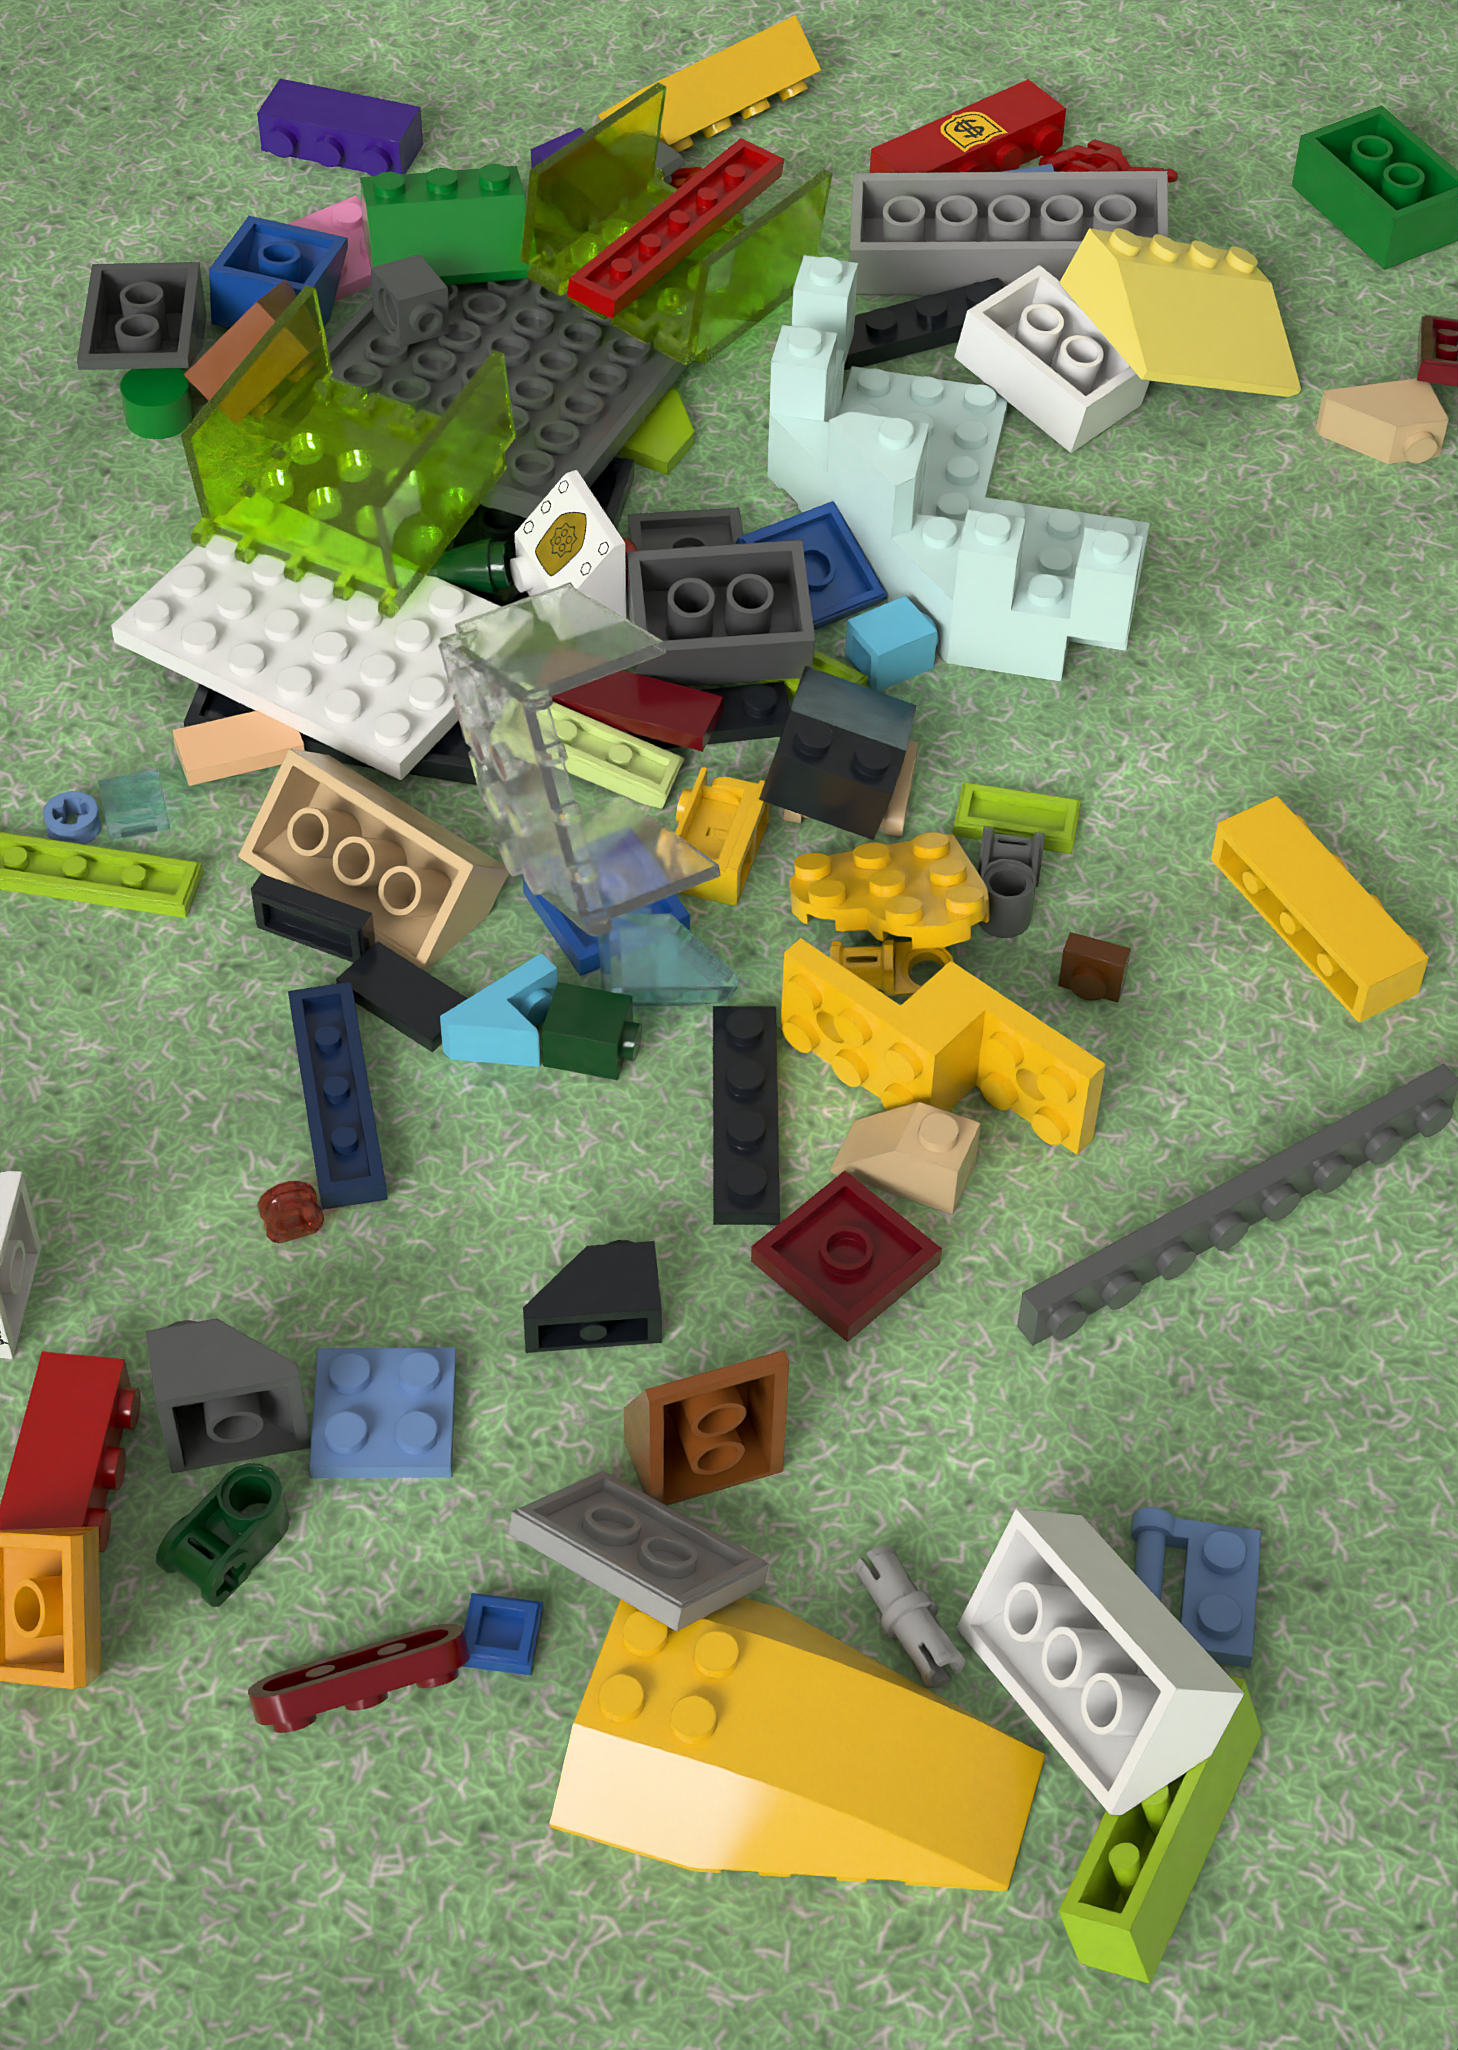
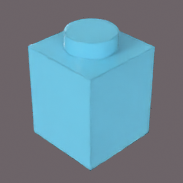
[845,596,939,692]

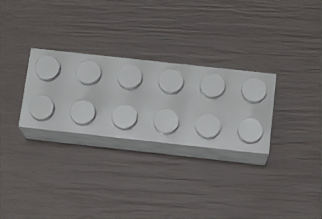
[850,171,1169,295]

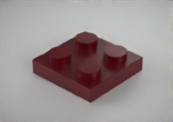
[751,1170,942,1342]

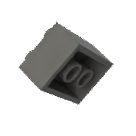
[626,540,816,686]

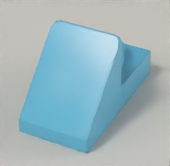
[440,953,558,1067]

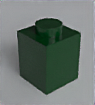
[542,982,642,1080]

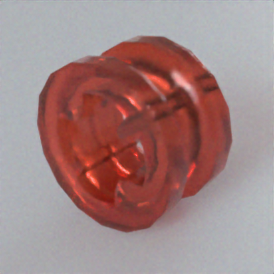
[257,1181,324,1244]

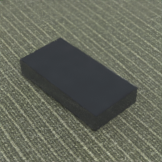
[251,873,375,963]
[336,941,468,1052]

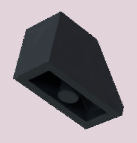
[523,1240,662,1353]

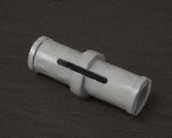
[854,1545,966,1688]

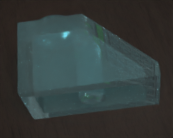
[598,906,738,1006]

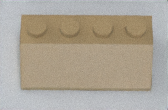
[238,749,511,971]

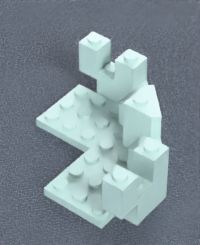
[767,255,1150,681]

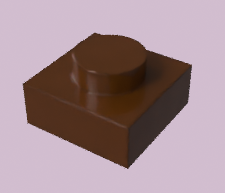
[1058,932,1131,1002]

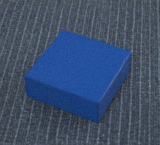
[461,1593,544,1675]

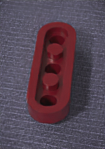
[248,1624,470,1733]

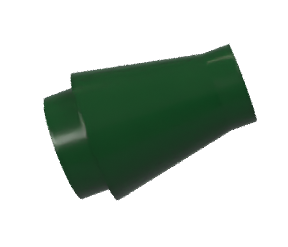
[426,537,513,595]

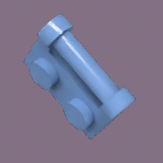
[1131,1507,1261,1668]

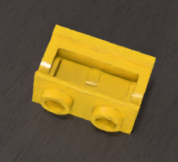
[658,767,771,906]

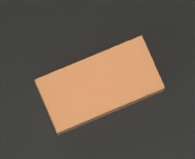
[172,711,305,786]

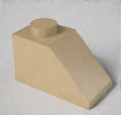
[1316,378,1449,464]
[830,1102,981,1215]

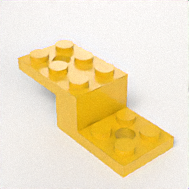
[780,938,1106,1155]

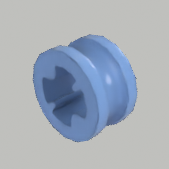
[43,791,101,845]

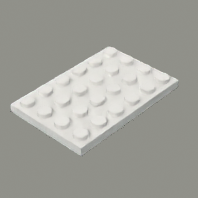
[111,494,536,780]

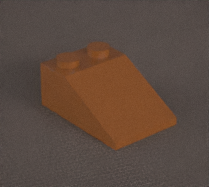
[624,1350,789,1506]

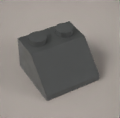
[146,1318,311,1473]

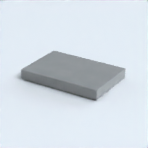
[508,1470,769,1631]

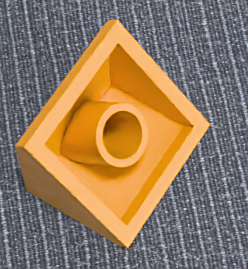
[0,1526,102,1689]

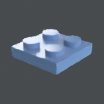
[309,1347,457,1478]

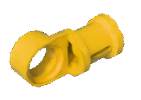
[830,939,954,997]

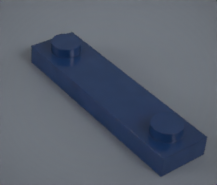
[288,982,388,1210]

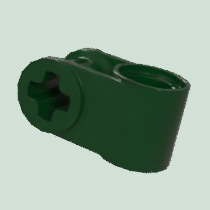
[156,1463,290,1607]

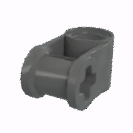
[978,826,1045,938]

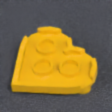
[789,832,990,949]

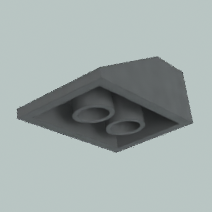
[77,262,207,370]

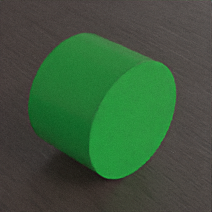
[120,368,193,439]

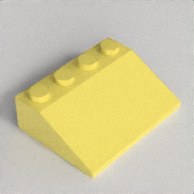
[1059,228,1301,397]

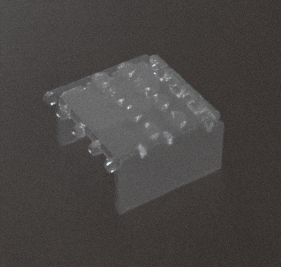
[438,583,721,936]

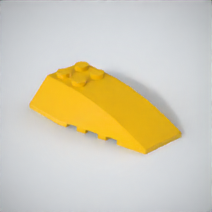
[550,1597,1046,1891]

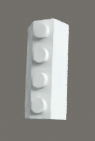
[956,1508,1244,1815]

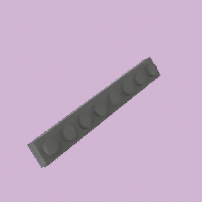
[1017,1063,1458,1346]

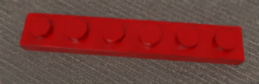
[567,138,785,319]

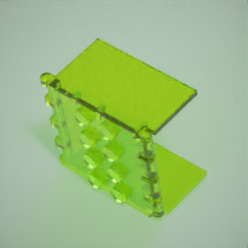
[520,82,833,366]
[181,285,516,618]

